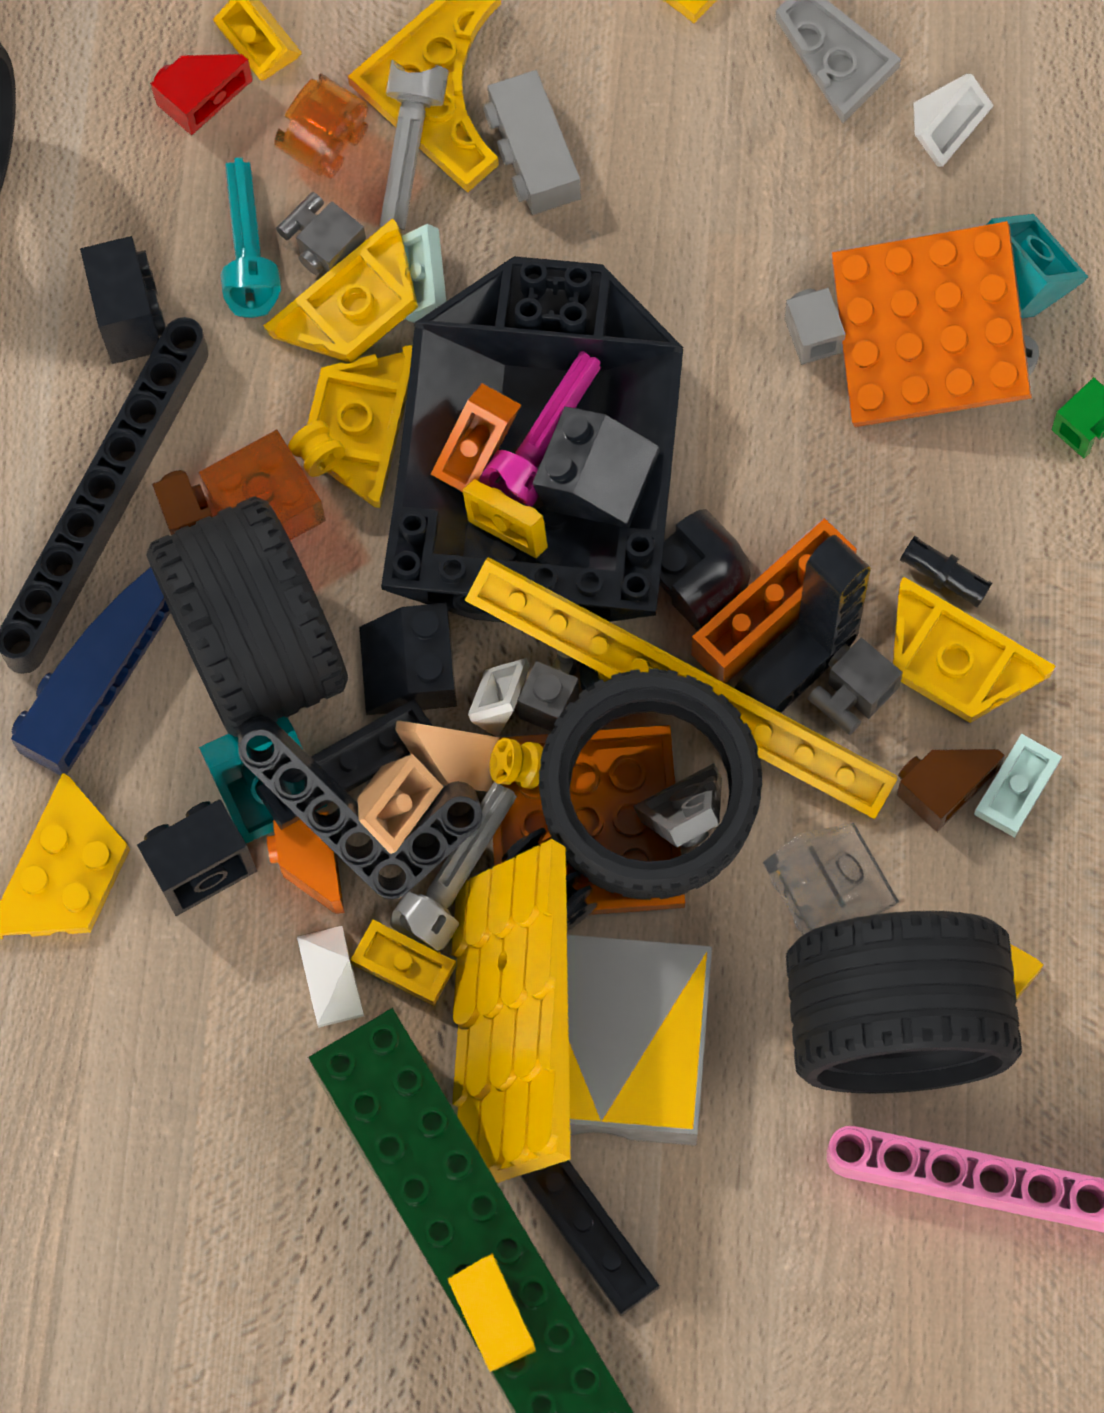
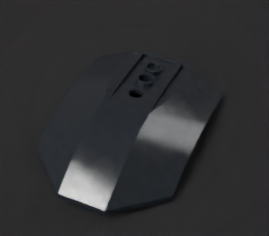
[381,256,683,623]

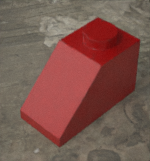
[150,54,253,136]

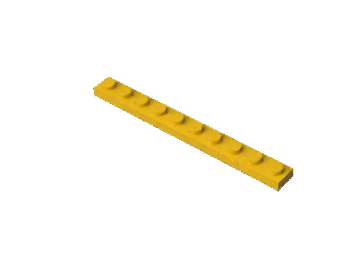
[465,557,898,819]

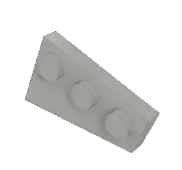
[775,0,901,123]
[633,763,722,847]

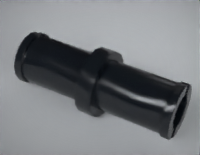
[900,536,993,608]

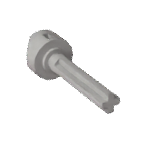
[379,60,449,230]
[390,782,517,951]

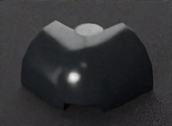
[660,509,751,631]

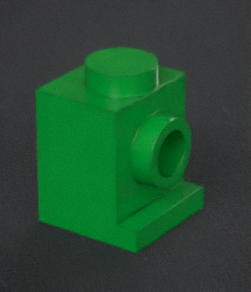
[1051,377,1104,459]

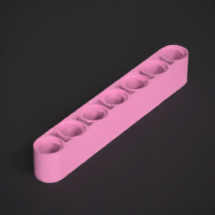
[827,1126,1104,1232]

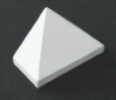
[914,74,994,167]
[468,658,530,737]
[297,926,364,1028]

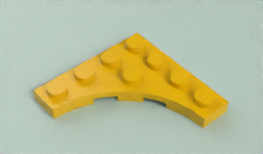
[348,0,502,193]

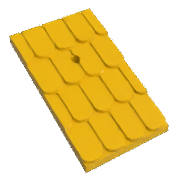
[451,839,571,1183]

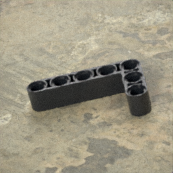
[734,535,871,713]
[238,716,482,899]

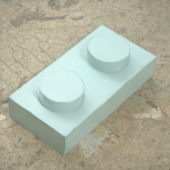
[402,224,446,323]
[974,734,1062,838]

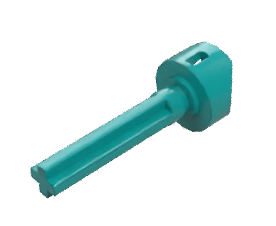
[220,157,281,318]

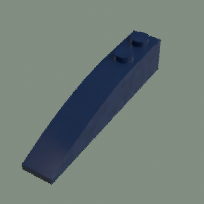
[11,567,171,776]

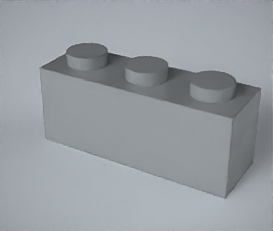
[483,70,581,215]

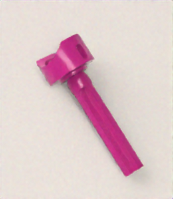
[479,351,601,507]

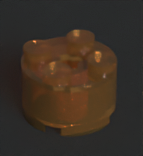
[274,73,369,179]

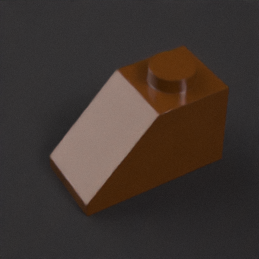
[897,749,1005,832]

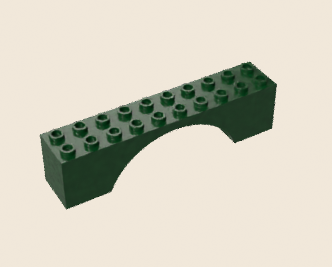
[308,1008,634,1413]

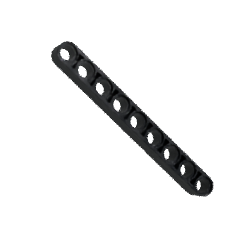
[0,317,209,674]

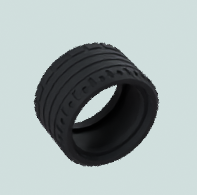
[146,496,348,737]
[539,669,762,900]
[786,911,1022,1094]

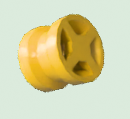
[288,420,345,477]
[489,738,543,789]

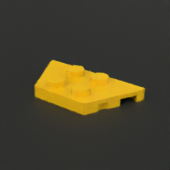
[263,218,418,363]
[307,345,412,508]
[892,577,1056,723]
[0,773,130,939]

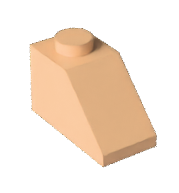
[395,721,500,792]
[357,754,443,854]

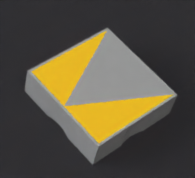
[567,935,712,1146]

